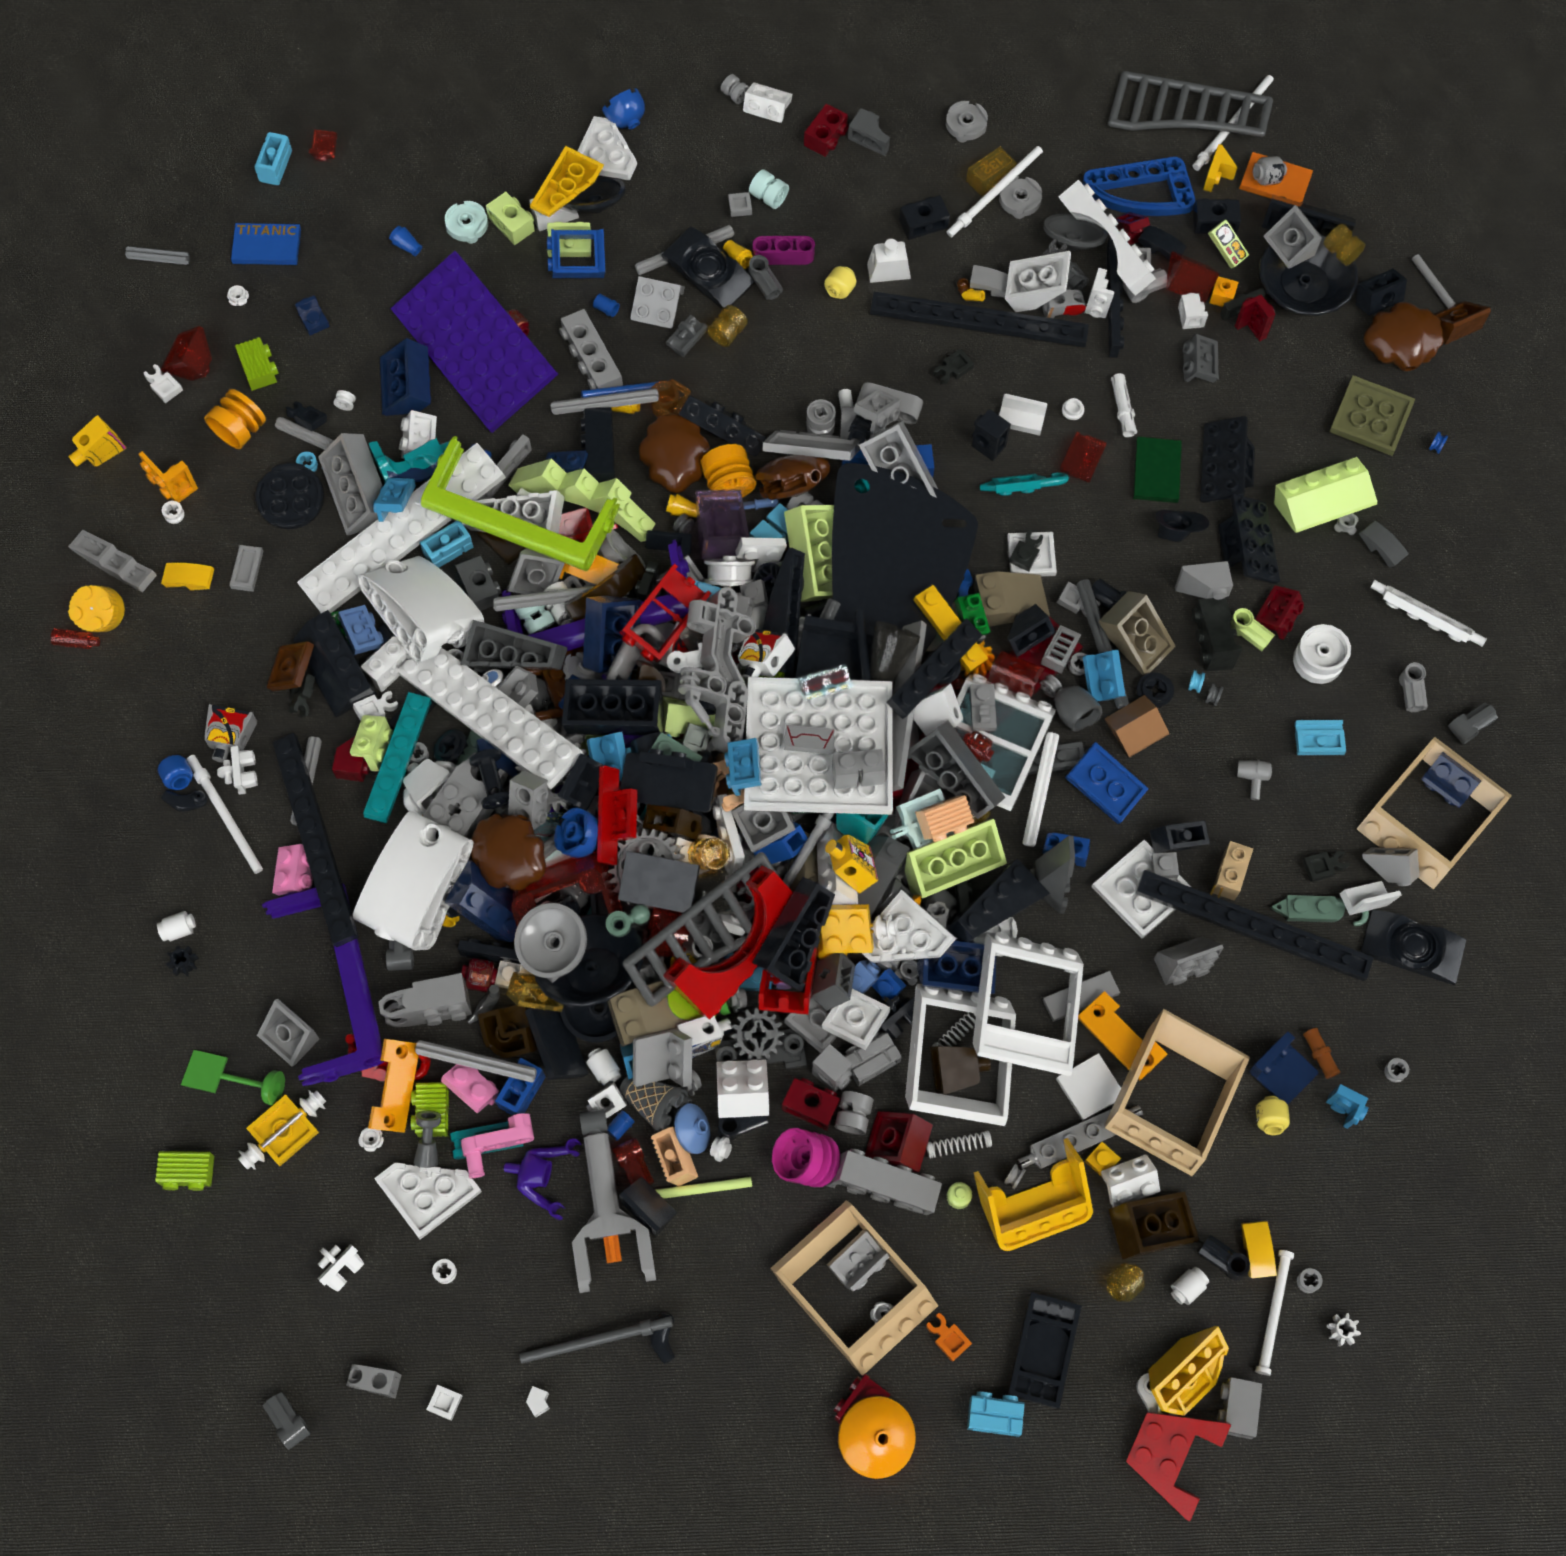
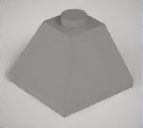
[1175,561,1233,600]

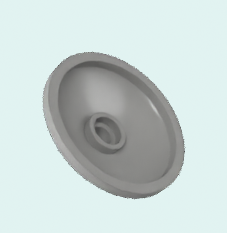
[514,903,587,978]

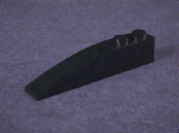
[759,548,805,678]

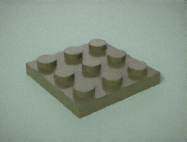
[1329,375,1415,456]

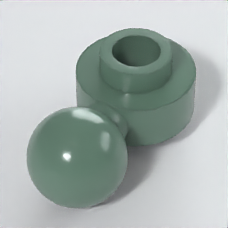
[606,904,650,937]

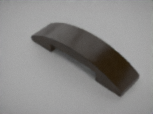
[564,554,646,622]

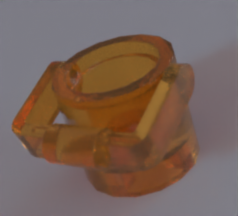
[651,379,691,417]

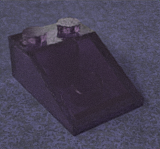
[695,490,749,559]

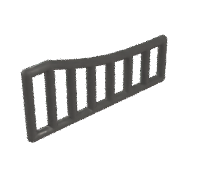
[1108,71,1273,137]
[623,852,777,1007]

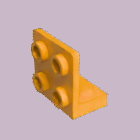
[139,451,198,503]

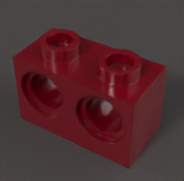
[804,103,849,157]

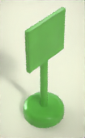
[181,1050,285,1105]

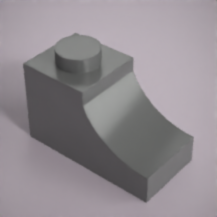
[848,108,890,156]

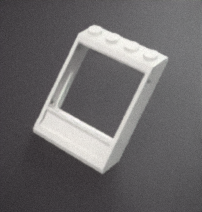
[973,932,1084,1076]

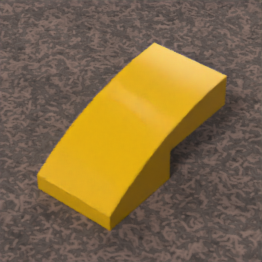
[161,563,214,590]
[1241,1221,1277,1278]

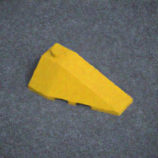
[529,146,604,217]

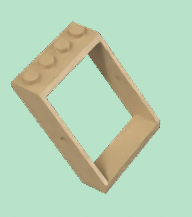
[1357,737,1512,890]
[1105,1009,1249,1176]
[770,1200,938,1376]

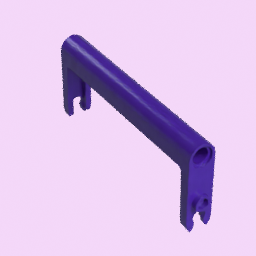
[502,540,689,651]
[262,884,384,1086]

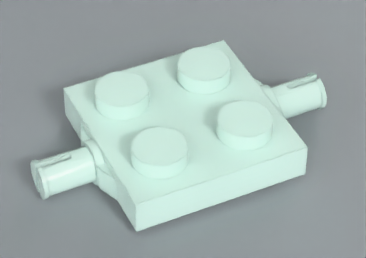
[890,789,954,850]

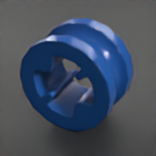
[1429,431,1448,454]

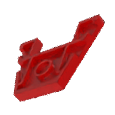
[1126,1411,1231,1521]

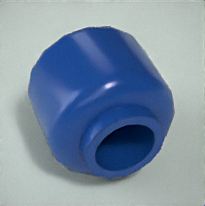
[157,755,193,790]

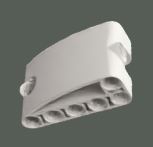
[358,556,484,663]
[353,811,473,950]

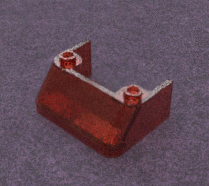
[511,850,623,927]

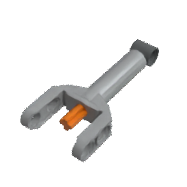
[572,1108,656,1293]

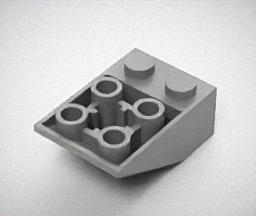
[1154,936,1224,985]

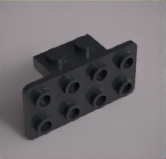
[620,748,718,813]

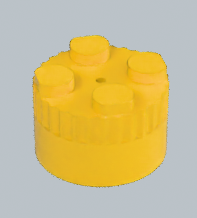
[68,585,125,632]

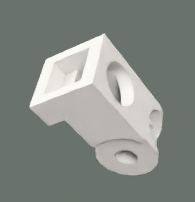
[667,643,703,673]

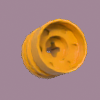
[204,389,266,449]
[701,444,756,502]

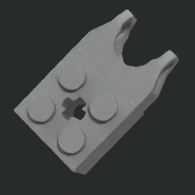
[423,752,508,839]
[379,973,472,1027]

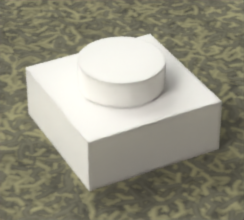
[427,1385,462,1421]

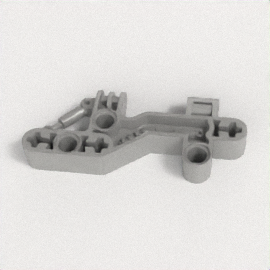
[678,587,756,753]

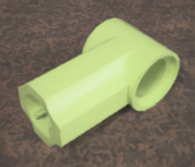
[1230,608,1275,651]

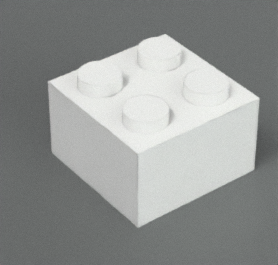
[717,1060,769,1118]

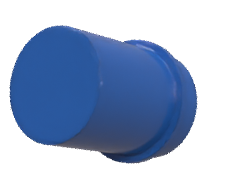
[593,294,620,317]
[607,1110,635,1141]

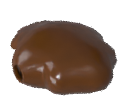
[1363,302,1444,371]
[639,414,710,494]
[756,454,830,500]
[471,814,546,891]

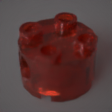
[646,907,689,958]

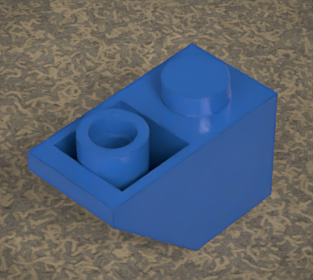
[753,821,808,864]

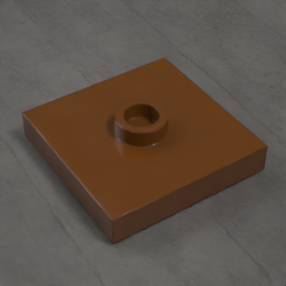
[267,641,314,691]

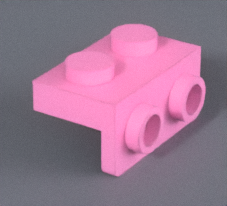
[272,844,313,896]
[441,1064,499,1113]

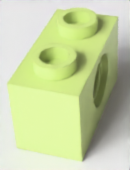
[486,192,535,245]

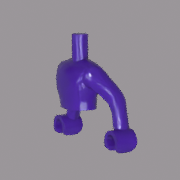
[504,1138,582,1221]

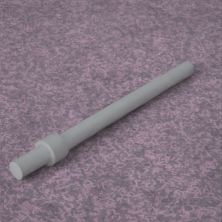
[783,813,834,888]

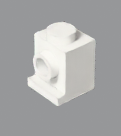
[1178,293,1208,329]
[586,1082,627,1118]

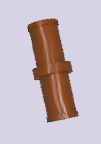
[1303,1028,1340,1079]

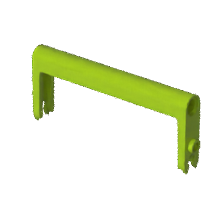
[421,436,620,571]

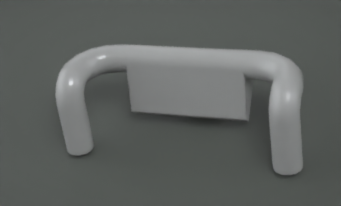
[606,624,666,680]

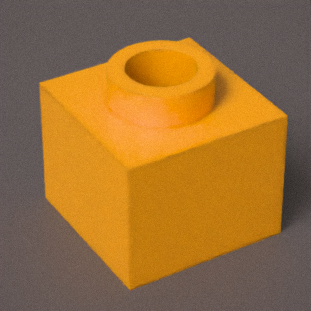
[1209,276,1239,307]

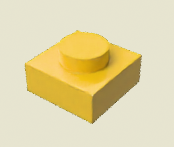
[1085,1142,1121,1177]

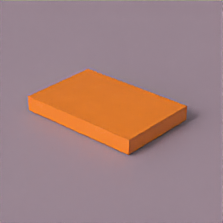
[1239,152,1313,202]

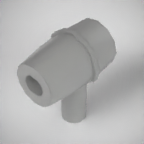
[1237,759,1272,800]

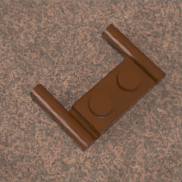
[525,665,566,721]

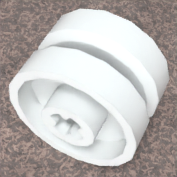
[1293,624,1351,684]

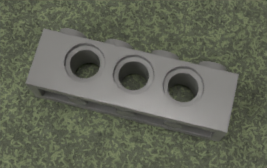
[559,309,623,390]

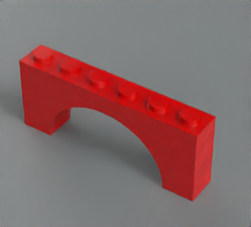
[663,866,793,1020]

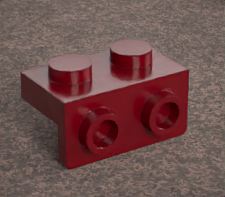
[1235,294,1276,342]

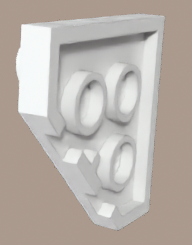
[577,116,637,180]
[713,794,745,892]
[862,890,957,963]
[374,1163,482,1240]

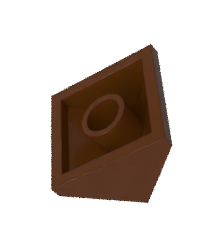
[1434,301,1491,345]

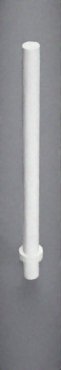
[1192,75,1273,171]

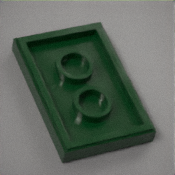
[1133,437,1182,503]

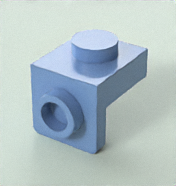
[852,960,881,994]

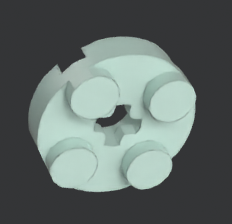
[445,201,488,244]

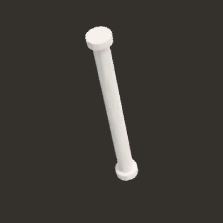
[1255,1250,1294,1376]

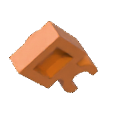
[926,1313,972,1362]

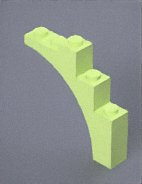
[509,458,656,542]

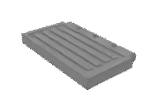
[763,430,860,461]

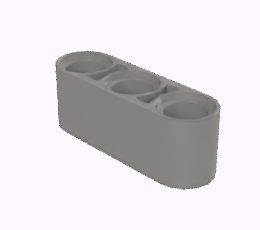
[856,382,923,424]

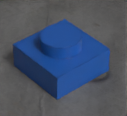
[872,968,906,1000]

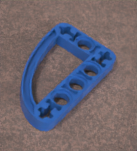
[1082,157,1195,216]

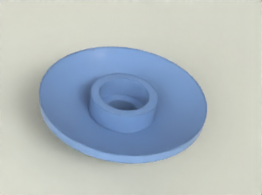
[675,1104,710,1154]

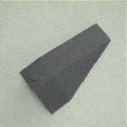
[857,836,910,918]
[1029,836,1075,914]

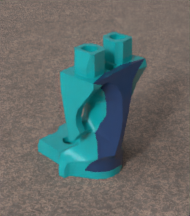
[368,438,451,484]

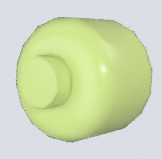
[946,1182,972,1209]

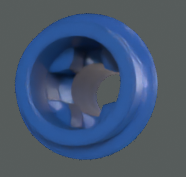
[389,226,422,256]

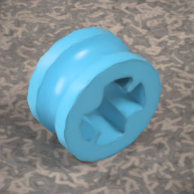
[296,452,318,472]
[1188,670,1205,693]

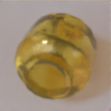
[1107,1263,1145,1302]

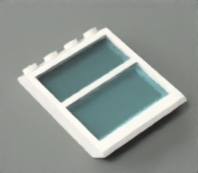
[954,674,1056,811]

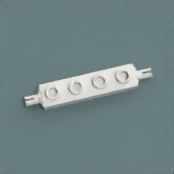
[1370,580,1487,647]

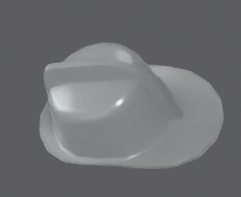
[598,529,645,568]

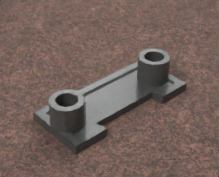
[715,1029,807,1069]

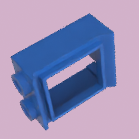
[547,229,605,278]

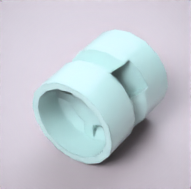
[749,169,789,209]
[514,605,556,635]

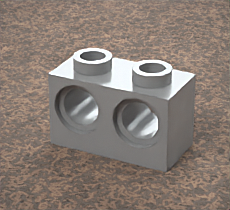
[508,770,549,830]

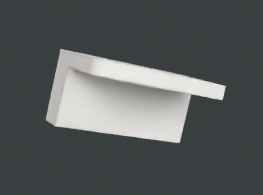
[999,394,1047,436]
[1339,881,1402,915]

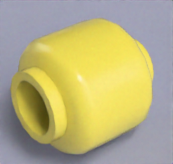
[824,266,856,299]
[1256,1096,1290,1135]

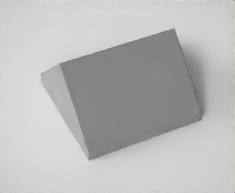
[1264,205,1322,268]
[507,548,565,594]
[731,805,796,853]
[257,999,319,1066]

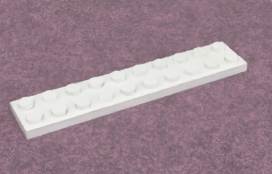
[297,443,506,613]
[398,647,583,789]

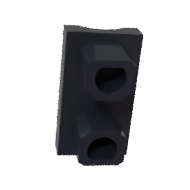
[878,995,915,1039]

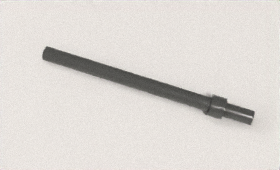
[519,1316,673,1364]

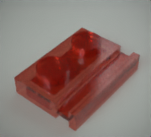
[1060,431,1107,483]

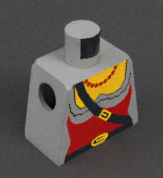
[205,704,257,763]

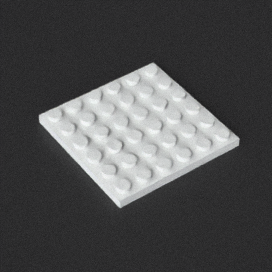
[744,677,893,815]

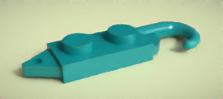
[980,472,1069,495]

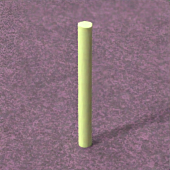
[655,1177,752,1199]

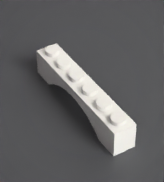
[1058,180,1156,296]

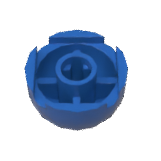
[602,88,645,130]
[554,807,598,858]

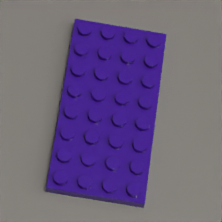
[391,251,558,433]

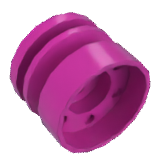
[772,1128,840,1188]

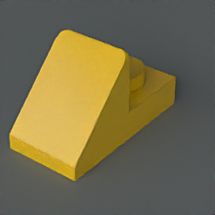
[1203,144,1237,192]

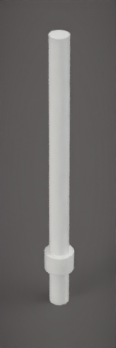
[946,146,1043,238]
[187,755,263,874]

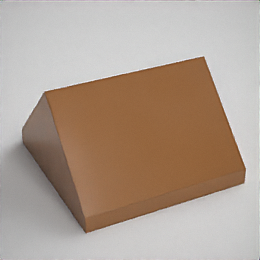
[1105,695,1169,758]

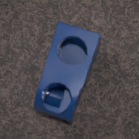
[1042,833,1090,867]

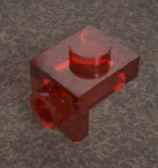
[309,129,337,162]

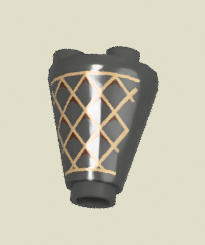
[620,1076,692,1132]

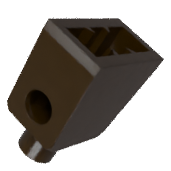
[642,804,703,840]
[930,1046,991,1094]

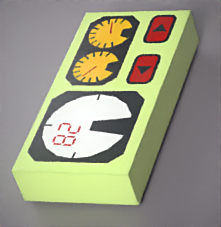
[1208,220,1249,268]

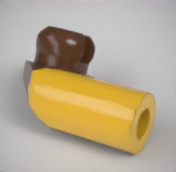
[957,278,985,301]

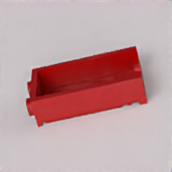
[619,563,712,662]
[759,947,818,1015]

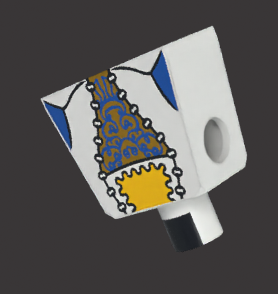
[676,1016,733,1058]

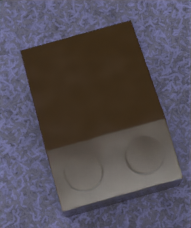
[1108,1191,1200,1260]

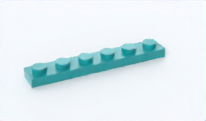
[363,692,432,823]

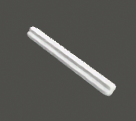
[1022,732,1059,847]

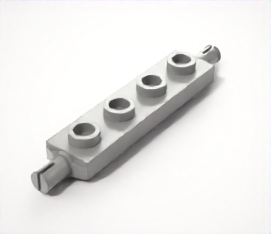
[1017,1105,1143,1169]

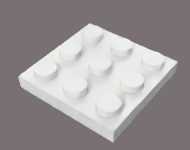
[1092,840,1191,939]

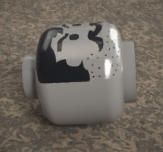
[1253,156,1287,186]

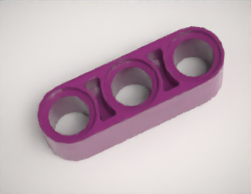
[752,236,815,265]

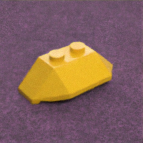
[1148,1326,1229,1416]

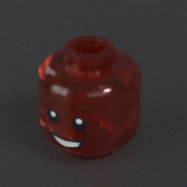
[962,730,995,764]

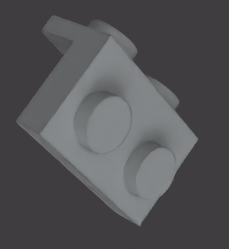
[826,1229,890,1291]

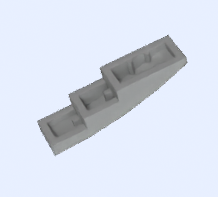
[68,530,157,593]

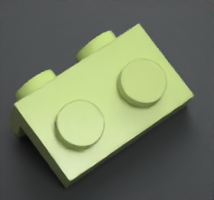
[547,222,592,257]
[350,715,393,771]

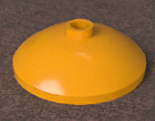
[838,1396,916,1479]

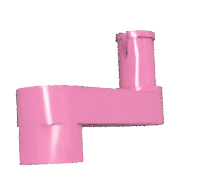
[461,1113,534,1179]

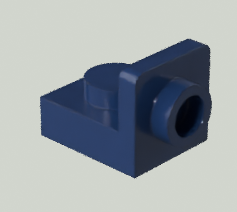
[295,296,330,335]

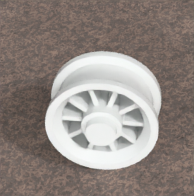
[704,555,755,590]

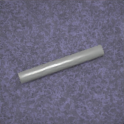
[1412,254,1455,308]

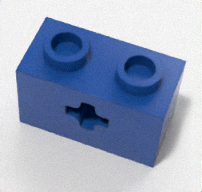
[495,1058,546,1116]

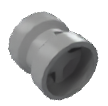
[721,74,749,104]

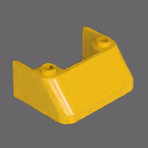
[974,1138,1093,1251]

